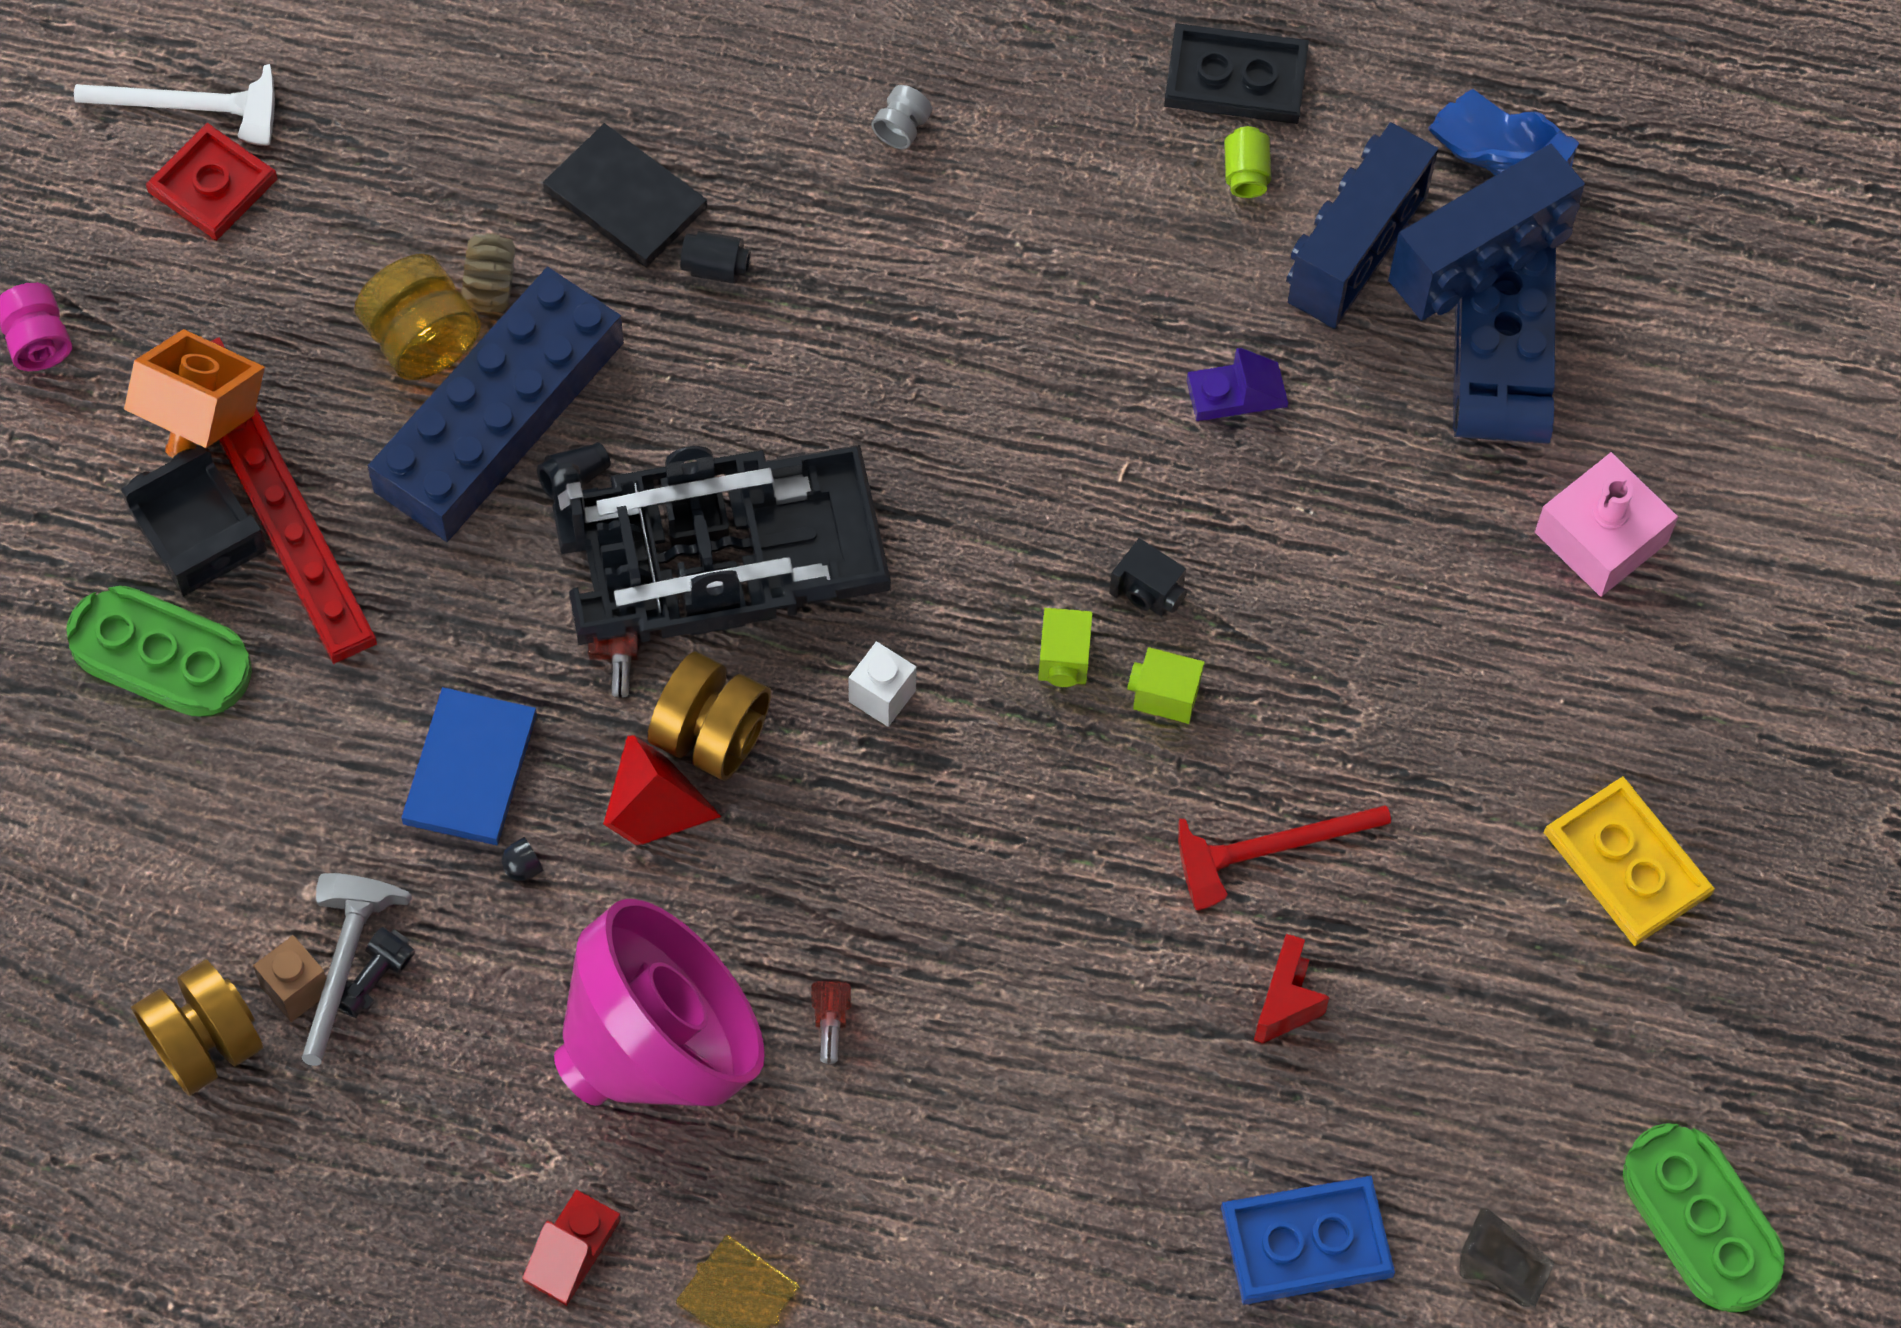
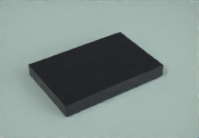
[1164,23,1309,124]
[543,123,707,268]

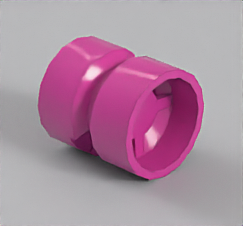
[0,282,72,372]

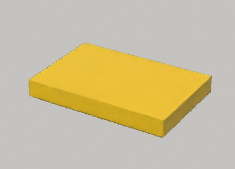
[1544,776,1715,946]

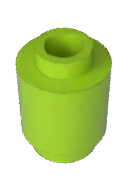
[1224,126,1271,198]

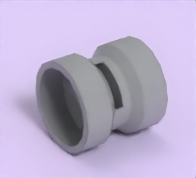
[871,85,933,149]

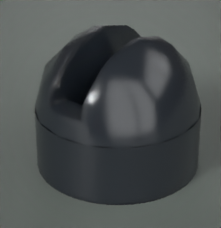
[501,837,544,881]

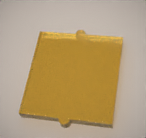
[676,1234,799,1328]

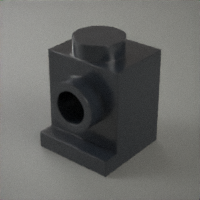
[1109,538,1187,617]

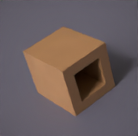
[253,935,326,1022]

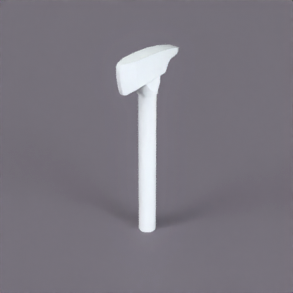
[74,64,275,146]

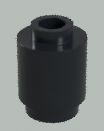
[680,231,751,284]

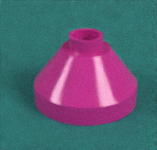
[554,899,765,1106]

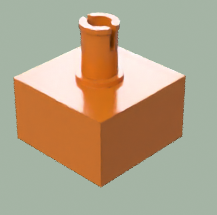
[124,329,265,458]

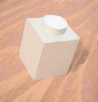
[848,641,917,727]

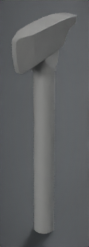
[302,873,412,1066]

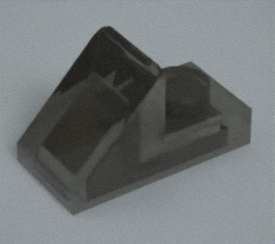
[1460,1208,1555,1307]

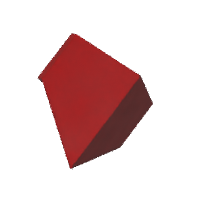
[603,735,722,845]

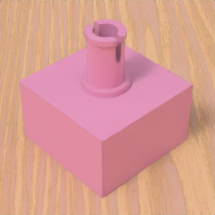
[1535,452,1678,597]

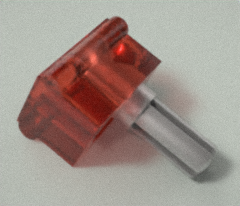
[588,631,639,698]
[811,981,852,1064]

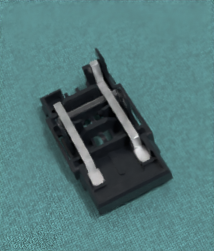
[550,445,891,646]

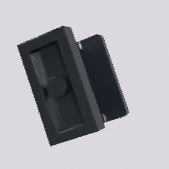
[121,446,267,597]

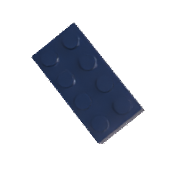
[1286,122,1439,329]
[1388,143,1585,321]

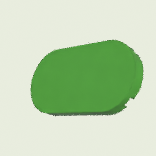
[67,586,252,717]
[1623,1123,1784,1312]

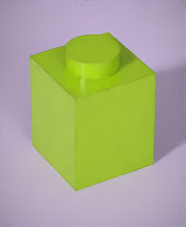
[1038,607,1093,687]
[1127,647,1204,724]

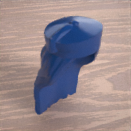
[1428,89,1579,176]

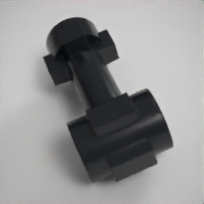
[339,927,416,1018]

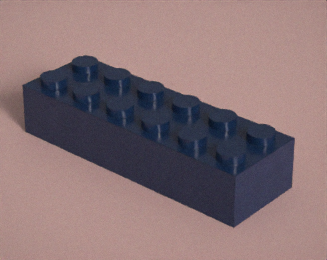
[367,266,624,542]

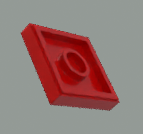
[146,123,278,241]

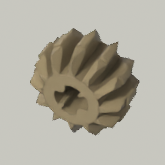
[461,233,515,313]

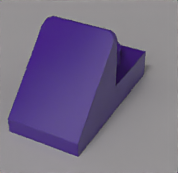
[1187,348,1288,421]

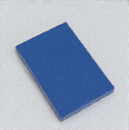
[401,687,537,846]
[1221,1176,1395,1305]

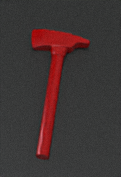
[1178,805,1391,910]

